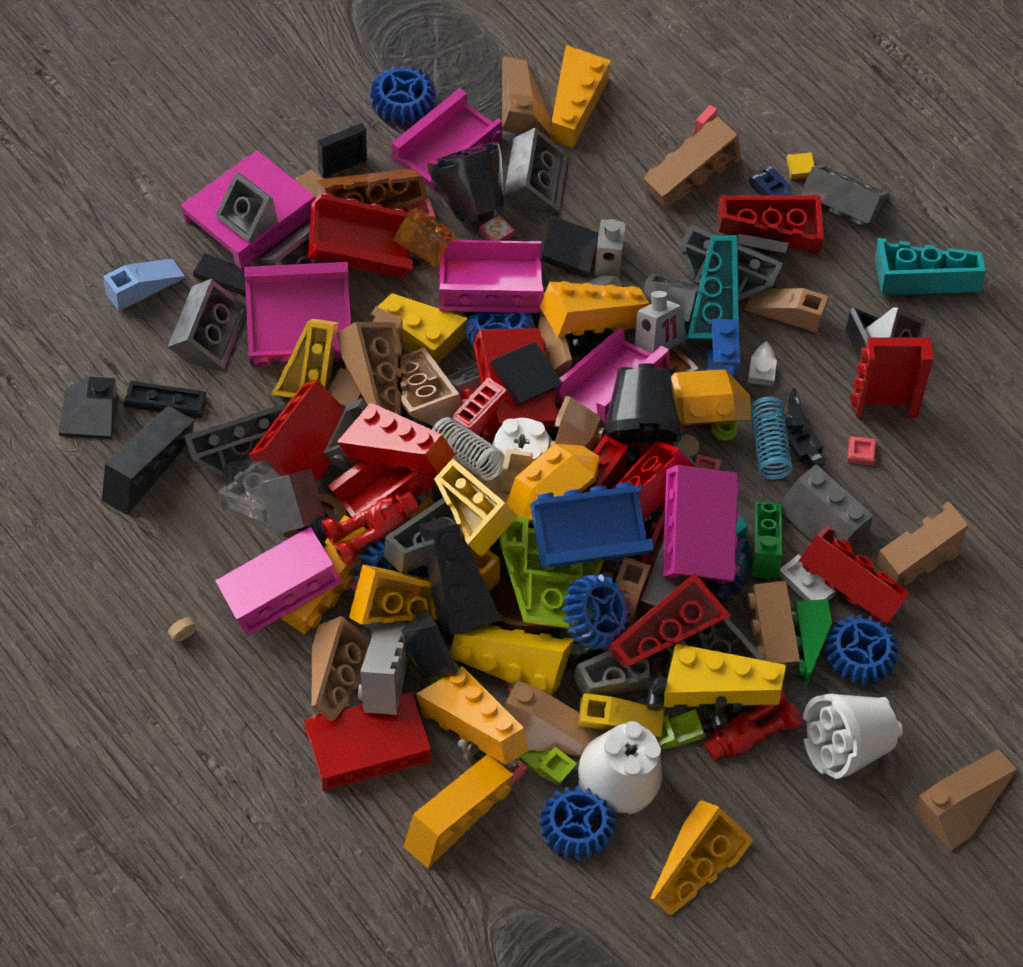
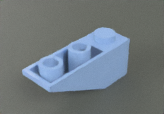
[103,259,185,311]

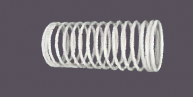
[432,417,505,481]

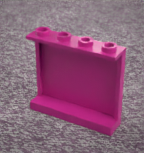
[180,150,315,269]
[439,240,543,313]
[244,262,351,366]

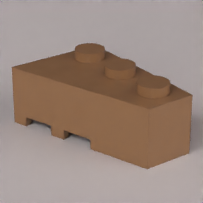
[876,501,968,585]
[745,581,800,667]

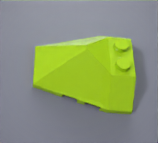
[500,517,605,628]

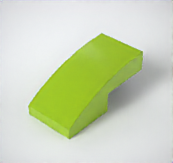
[655,709,706,750]
[519,747,577,785]

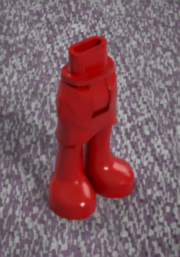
[321,491,420,566]
[703,690,803,761]

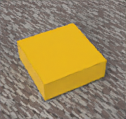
[787,153,815,179]

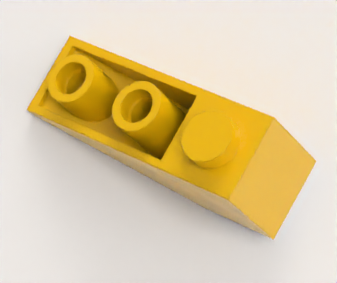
[578,693,664,738]

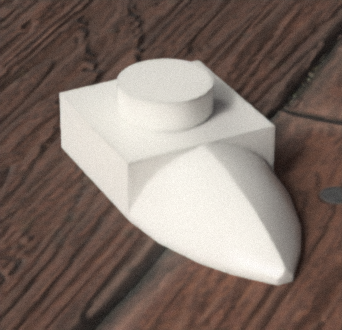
[748,341,777,386]

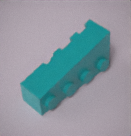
[686,235,739,342]
[875,238,986,295]

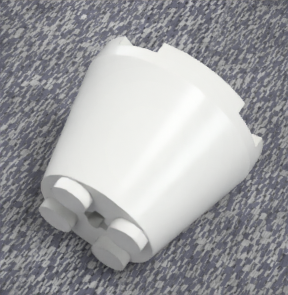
[488,418,553,477]
[803,694,903,779]
[578,721,662,814]

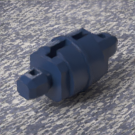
[709,537,753,603]

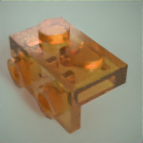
[392,208,456,267]

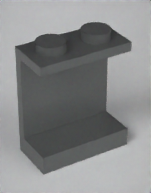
[323,398,368,472]

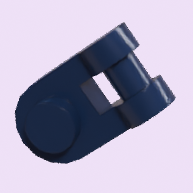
[749,166,792,195]

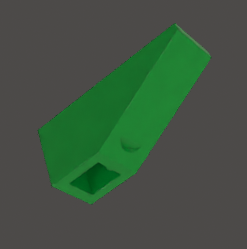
[751,502,782,579]
[791,599,832,686]

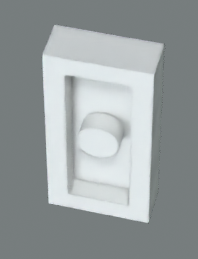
[779,554,836,600]

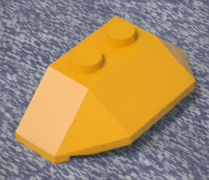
[671,369,752,426]
[507,444,601,525]

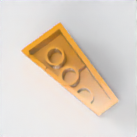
[349,565,437,625]

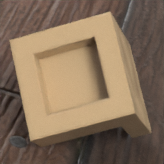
[501,449,533,492]

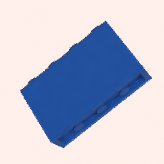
[530,482,654,569]

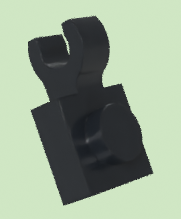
[788,428,826,471]

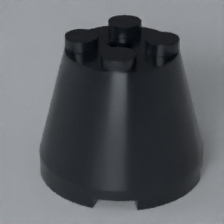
[426,142,504,223]
[604,363,684,445]

